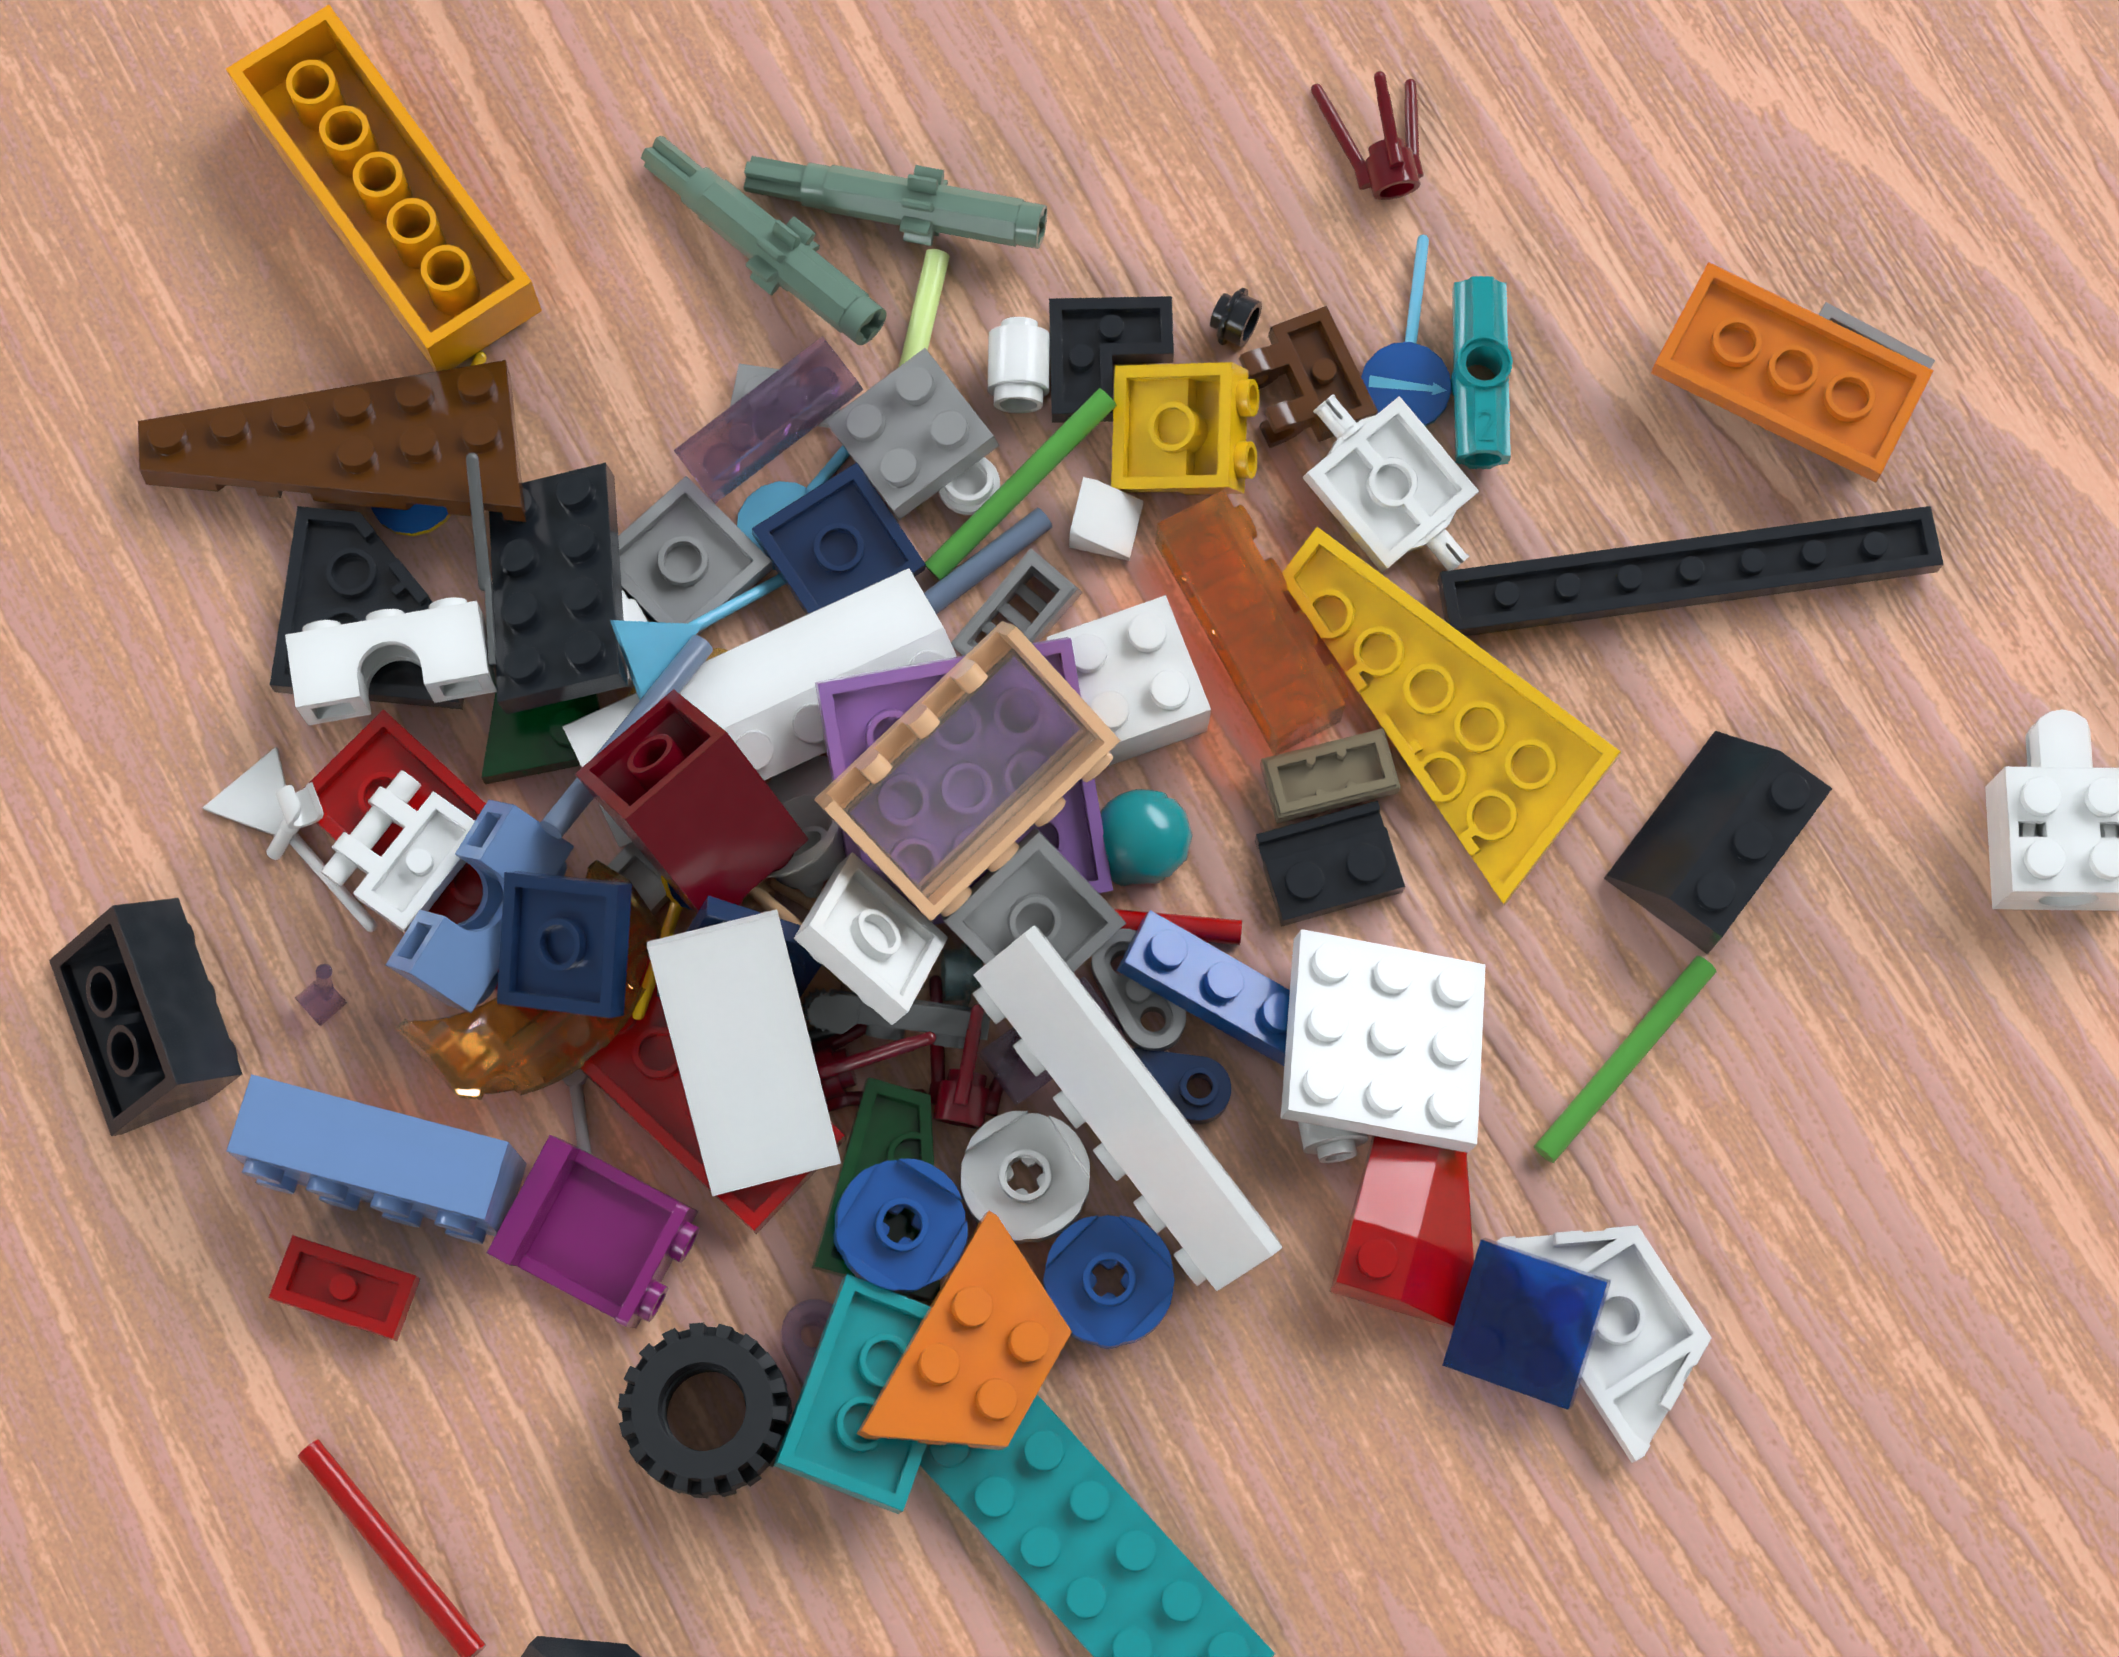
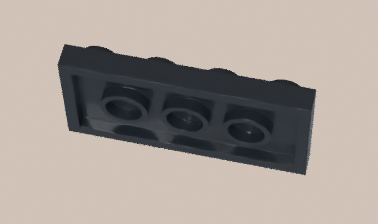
[489,462,628,714]

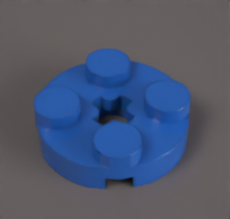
[834,1159,968,1293]
[1043,1215,1175,1349]

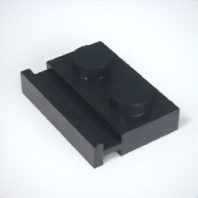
[1255,801,1405,927]

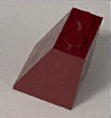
[575,689,809,913]

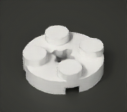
[961,1111,1090,1244]

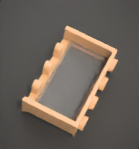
[814,621,1121,921]

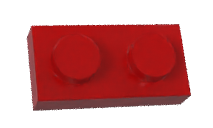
[268,1235,420,1342]

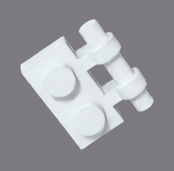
[321,770,475,933]

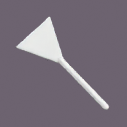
[203,747,377,932]

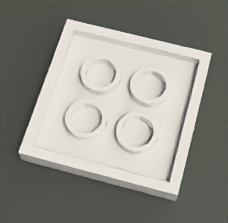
[1281,929,1485,1153]

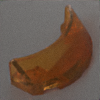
[395,860,662,1100]

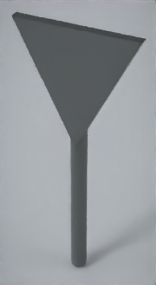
[466,453,497,669]

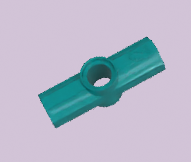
[1451,276,1513,469]

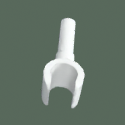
[266,782,324,860]

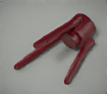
[1311,71,1424,200]
[928,975,1021,1129]
[811,998,936,1112]

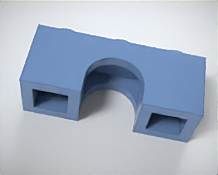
[385,800,574,1013]

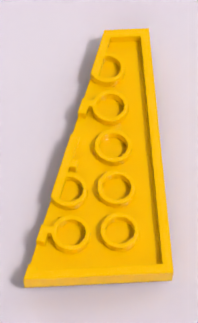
[1279,527,1621,905]

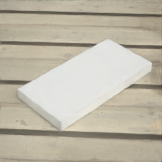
[647,909,841,1196]

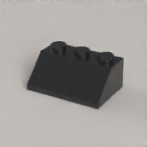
[1604,731,1833,954]
[49,898,242,1136]

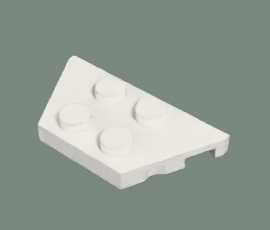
[1492,1225,1712,1463]

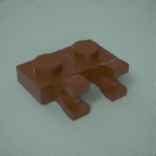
[1239,306,1378,448]

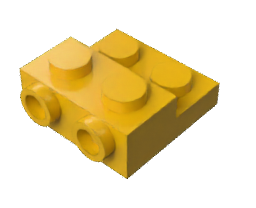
[1111,362,1259,495]

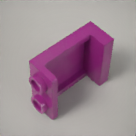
[487,1135,700,1328]

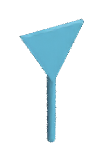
[610,574,785,700]

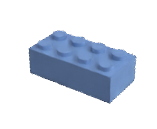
[226,1074,527,1244]

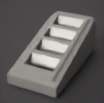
[951,548,1083,656]

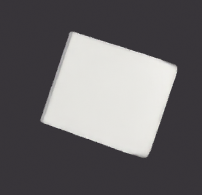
[1069,477,1144,561]

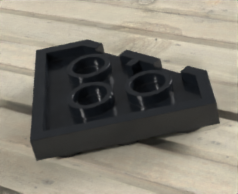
[270,506,464,710]

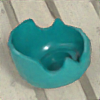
[1100,789,1192,886]

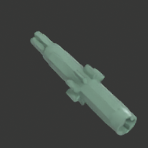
[641,136,887,345]
[744,156,1047,249]

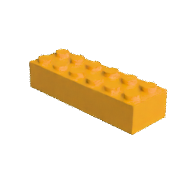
[226,4,542,372]

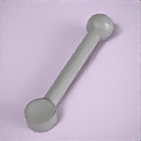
[561,1061,591,1154]

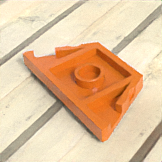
[857,1211,1072,1450]

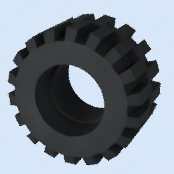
[618,1322,792,1499]

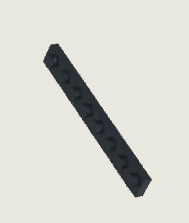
[1437,506,1944,636]

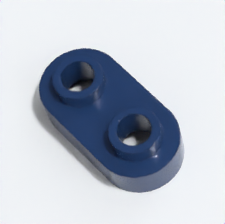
[1131,1048,1231,1125]

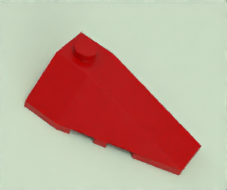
[1330,1135,1474,1329]

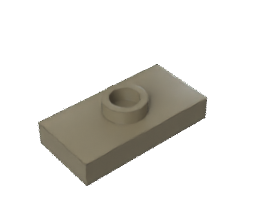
[1260,728,1401,824]

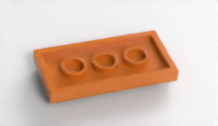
[1651,262,1934,483]

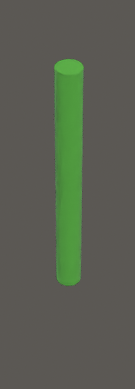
[925,388,1117,580]
[1534,956,1717,1163]

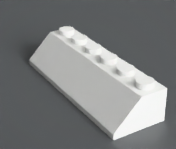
[562,568,957,847]
[972,925,1283,1291]

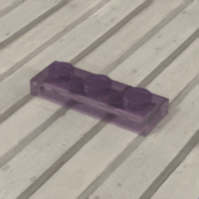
[674,336,863,504]

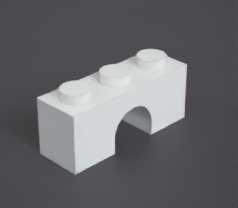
[285,597,497,726]

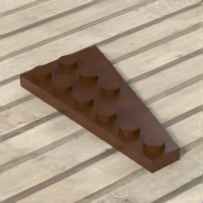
[138,360,526,522]

